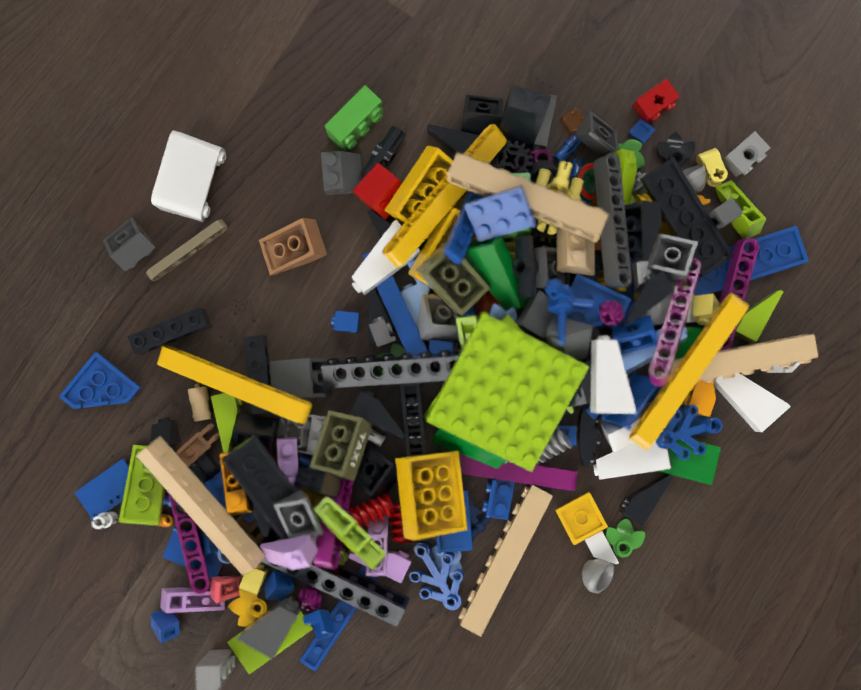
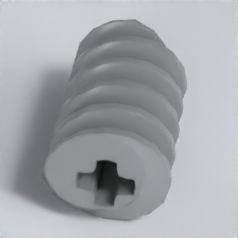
[536,427,572,466]

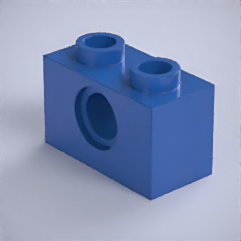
[611,315,658,355]

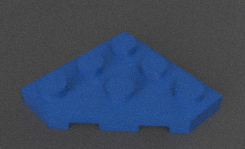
[566,274,632,327]
[59,352,142,409]

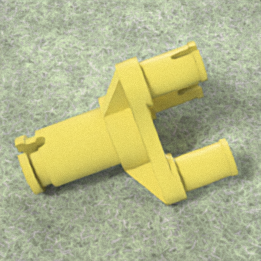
[535,161,584,234]

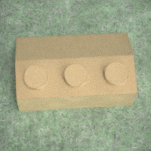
[557,227,595,276]

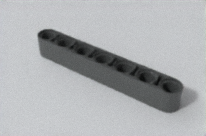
[594,153,632,290]

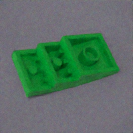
[659,439,721,485]

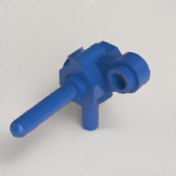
[546,280,593,345]

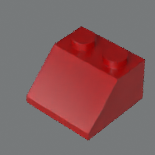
[352,162,402,219]

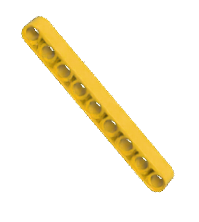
[382,124,507,267]
[629,293,749,450]
[157,345,312,424]

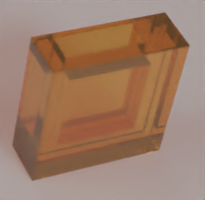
[561,107,584,134]

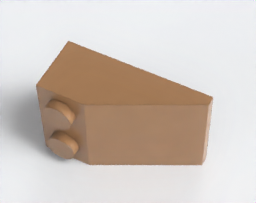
[259,218,327,275]

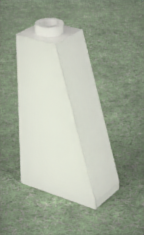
[352,220,420,296]
[590,336,636,414]
[713,373,791,432]
[600,401,676,452]
[593,437,671,480]

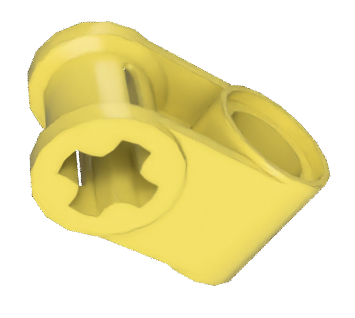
[696,148,728,187]

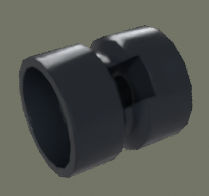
[188,452,222,485]

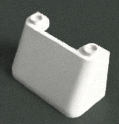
[151,130,226,222]

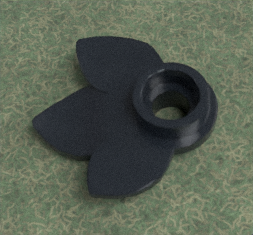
[657,132,695,168]

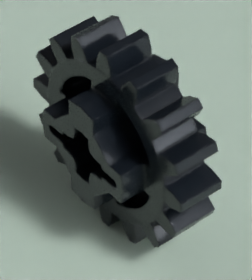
[491,140,533,174]

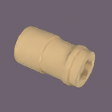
[188,384,212,422]

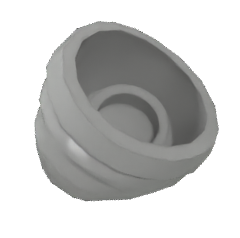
[682,165,706,194]
[582,559,614,593]

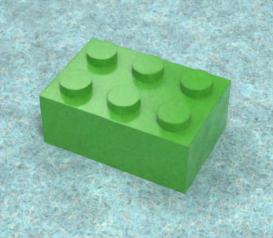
[324,85,384,152]

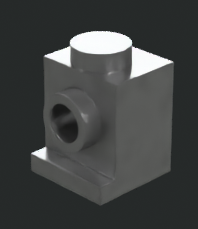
[369,316,396,348]

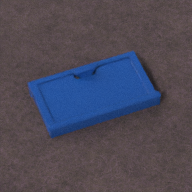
[601,371,660,431]
[75,459,129,521]
[436,491,473,554]
[163,526,223,577]

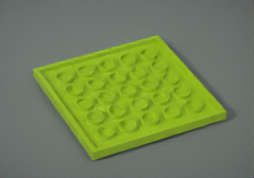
[426,312,589,472]

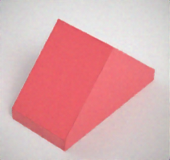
[210,575,241,603]

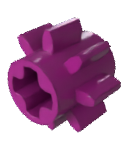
[598,300,625,326]
[298,586,323,611]

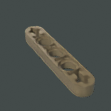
[146,219,228,281]

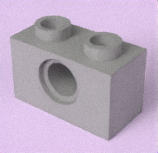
[722,131,770,177]

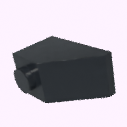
[150,417,181,445]

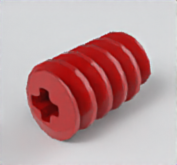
[349,493,394,529]
[389,502,415,544]

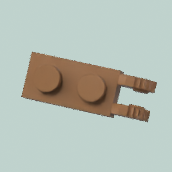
[176,423,220,467]

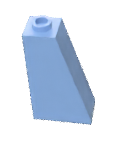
[621,320,688,376]

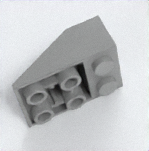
[275,414,327,455]

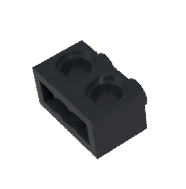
[293,467,342,498]

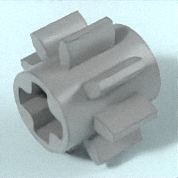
[632,172,648,195]

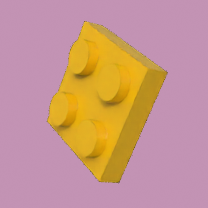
[555,492,608,545]

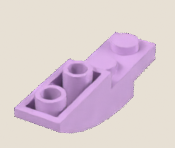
[277,437,300,492]
[366,499,389,576]

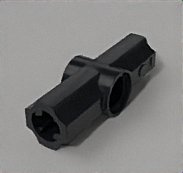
[361,126,406,176]
[512,236,539,298]

